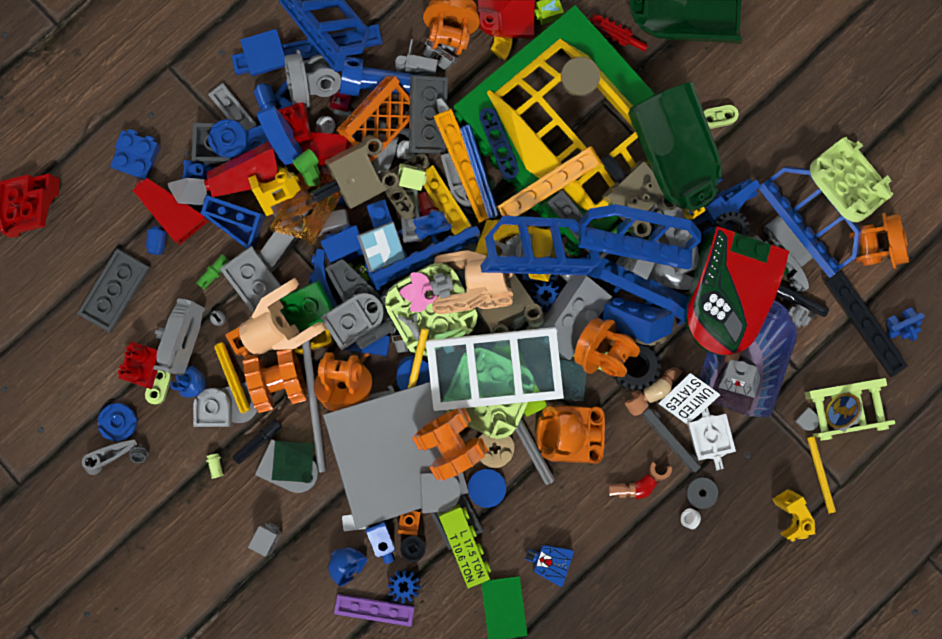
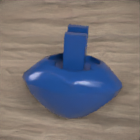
[170,366,206,398]

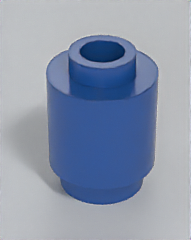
[253,83,277,110]
[145,226,167,255]

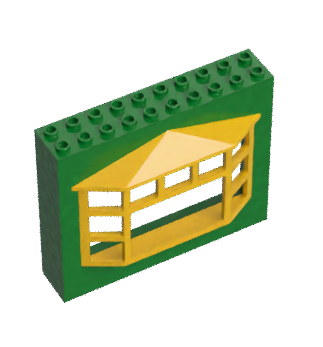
[453,5,655,257]

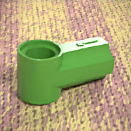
[293,149,322,187]

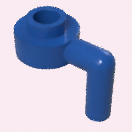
[274,81,293,109]

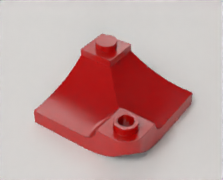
[477,0,535,39]
[0,174,60,238]

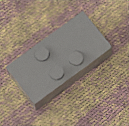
[535,275,612,360]

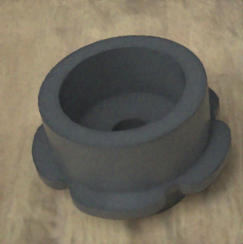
[129,445,149,463]

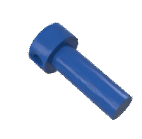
[340,56,424,97]

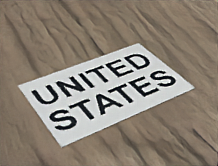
[658,373,720,425]

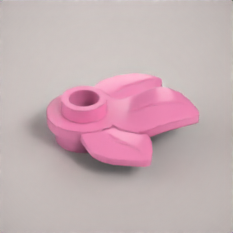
[399,272,439,312]

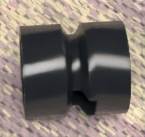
[400,535,426,562]

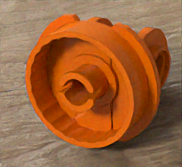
[423,0,480,55]
[849,213,909,269]
[574,318,640,377]
[314,352,372,411]

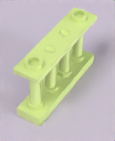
[804,378,895,441]

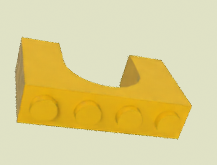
[475,219,557,282]

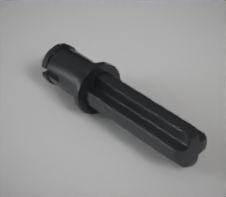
[776,284,829,317]
[233,418,283,464]

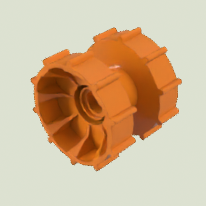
[243,349,307,413]
[412,408,489,481]

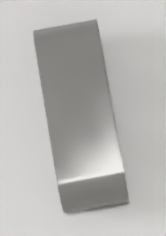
[763,215,813,267]
[258,217,303,272]

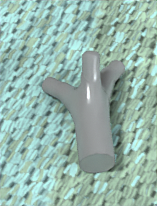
[398,314,420,340]

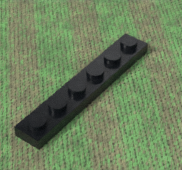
[824,271,908,377]

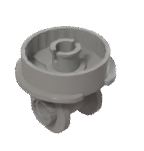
[284,50,341,108]

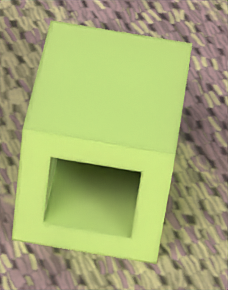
[397,164,427,191]

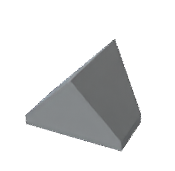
[168,178,208,206]

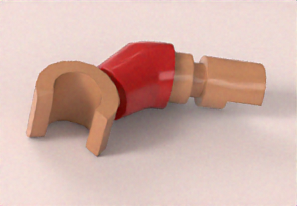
[609,462,672,499]

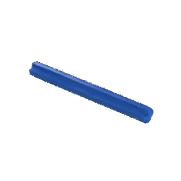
[460,125,499,218]

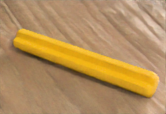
[214,342,250,414]

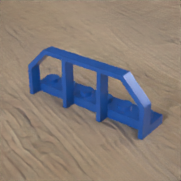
[278,0,370,72]
[758,166,861,278]
[578,204,701,270]
[480,216,601,275]
[365,217,480,291]
[586,254,688,326]

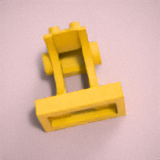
[248,165,301,216]
[772,489,815,542]

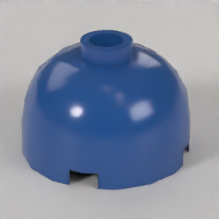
[328,547,367,587]

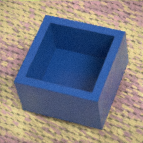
[320,225,363,264]

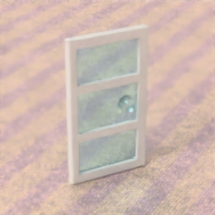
[426,327,564,411]

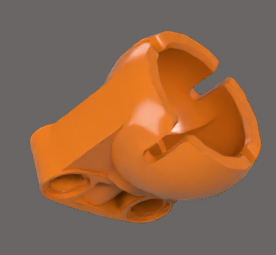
[536,404,605,464]

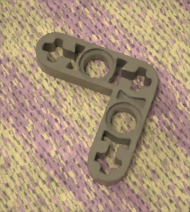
[384,154,430,220]

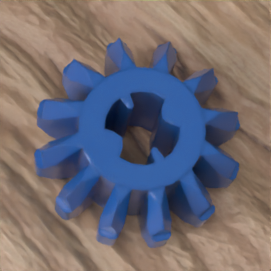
[530,281,560,313]
[387,569,421,604]

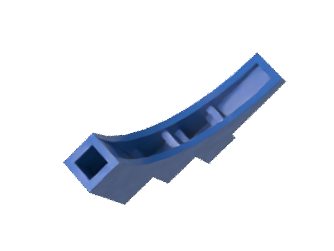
[701,180,760,243]
[303,249,390,357]

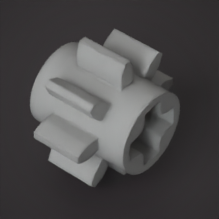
[430,273,454,299]
[787,305,811,328]

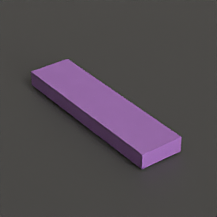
[334,594,415,627]

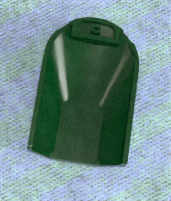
[629,0,742,44]
[628,81,722,210]

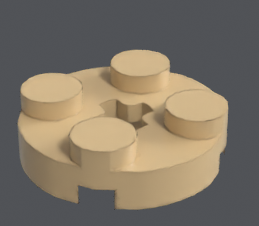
[479,434,514,468]

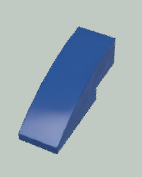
[257,106,302,165]

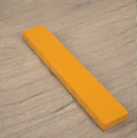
[433,109,489,223]
[497,146,602,217]

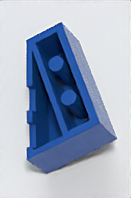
[201,195,266,249]
[603,298,674,344]

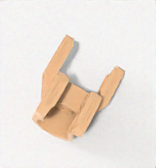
[432,250,513,314]
[239,278,327,356]

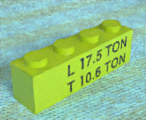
[438,504,491,589]

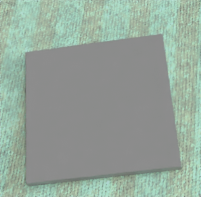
[323,382,468,529]

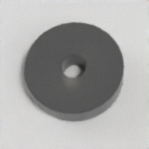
[686,477,718,509]

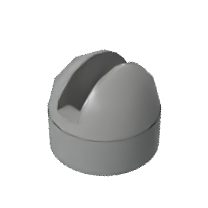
[210,310,226,326]

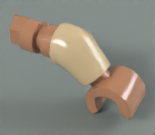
[625,367,683,415]

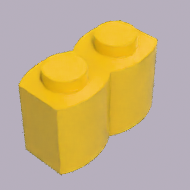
[294,329,334,355]

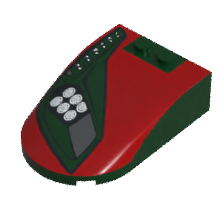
[685,226,789,356]

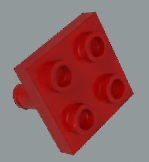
[278,102,311,143]
[118,341,159,389]

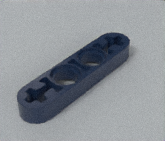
[479,108,519,180]

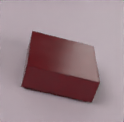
[330,91,353,112]

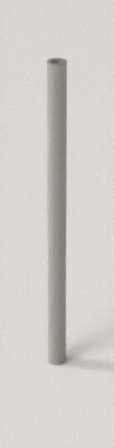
[302,340,326,472]

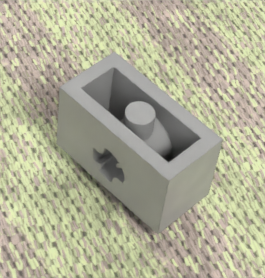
[248,522,283,557]

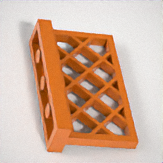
[337,76,410,163]

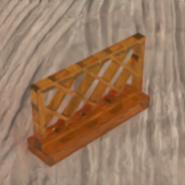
[270,173,342,245]

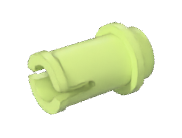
[206,453,224,479]

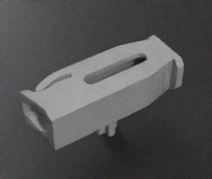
[649,202,699,277]
[153,298,205,376]

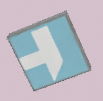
[357,222,405,272]

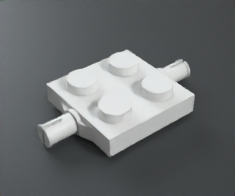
[687,407,736,470]

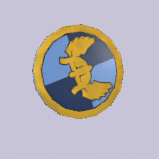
[826,393,862,432]

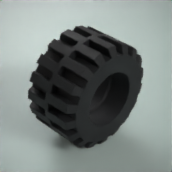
[612,342,661,391]

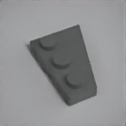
[325,259,385,311]

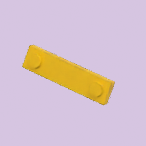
[424,166,472,236]

